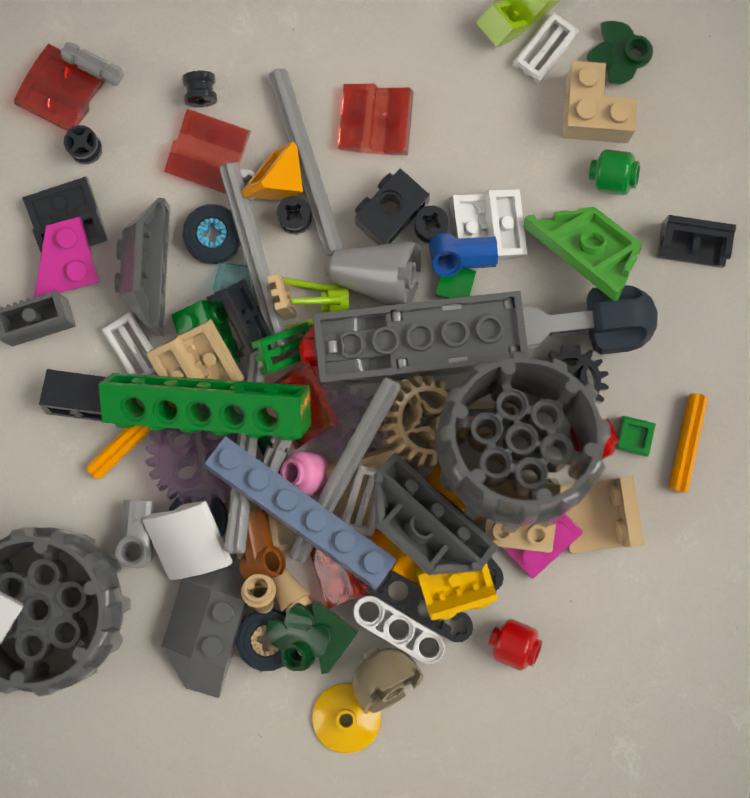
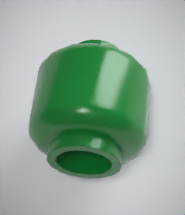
[589,149,640,195]

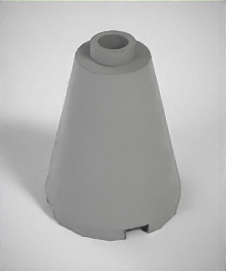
[326,241,421,305]

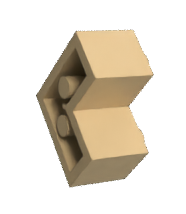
[562,61,637,143]

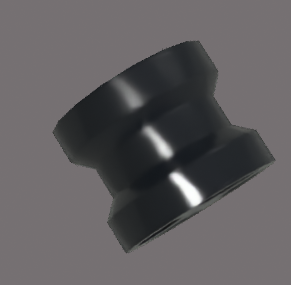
[182,70,218,107]
[64,125,102,165]
[277,196,312,235]
[414,205,448,244]

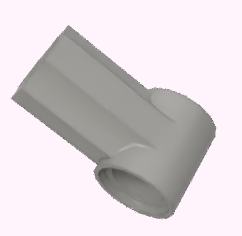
[115,500,154,569]

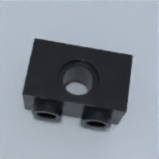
[355,168,430,245]

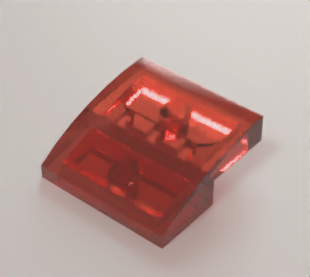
[14,43,105,131]
[338,83,414,155]
[164,108,251,194]
[275,361,339,450]

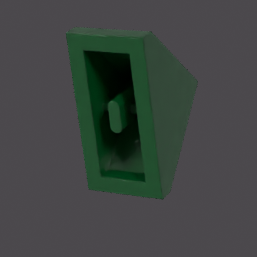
[312,601,359,674]

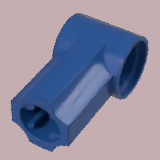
[428,233,498,277]

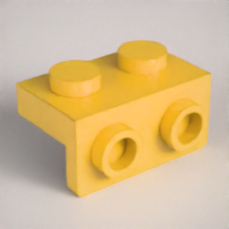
[416,563,498,620]

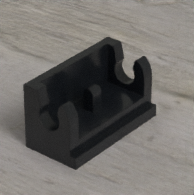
[657,215,736,268]
[206,279,272,358]
[39,369,107,422]

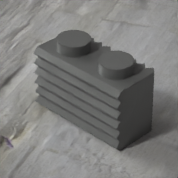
[0,289,76,347]

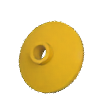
[312,683,381,753]

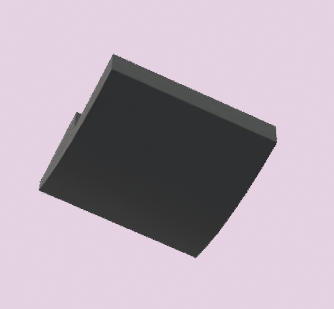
[22,176,108,253]

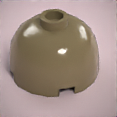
[352,647,423,714]

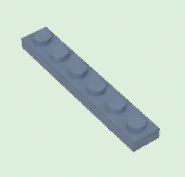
[204,436,397,590]

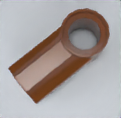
[240,510,286,580]

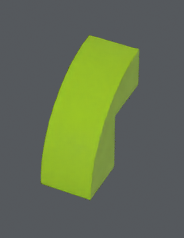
[476,0,560,47]

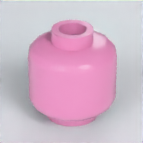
[280,451,329,496]

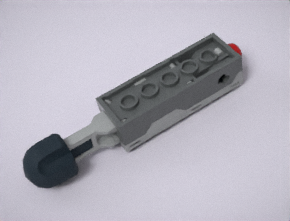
[300,285,658,389]

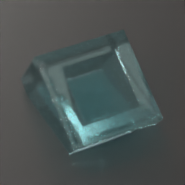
[213,262,251,300]

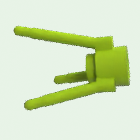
[283,277,349,329]

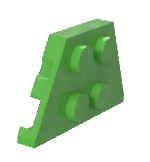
[523,207,642,301]

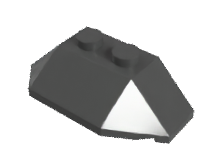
[114,198,170,336]
[374,452,499,575]
[161,557,248,698]

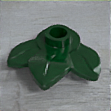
[586,21,653,85]
[267,603,331,671]

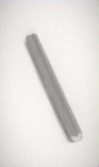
[269,68,343,256]
[219,162,292,357]
[225,354,265,554]
[289,378,400,563]

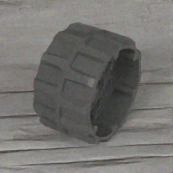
[433,351,611,533]
[0,527,131,697]

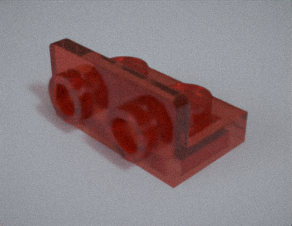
[310,547,369,609]

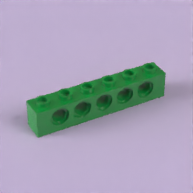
[99,373,311,441]

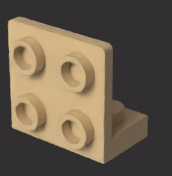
[484,471,561,553]
[560,476,645,554]

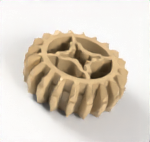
[378,375,469,468]

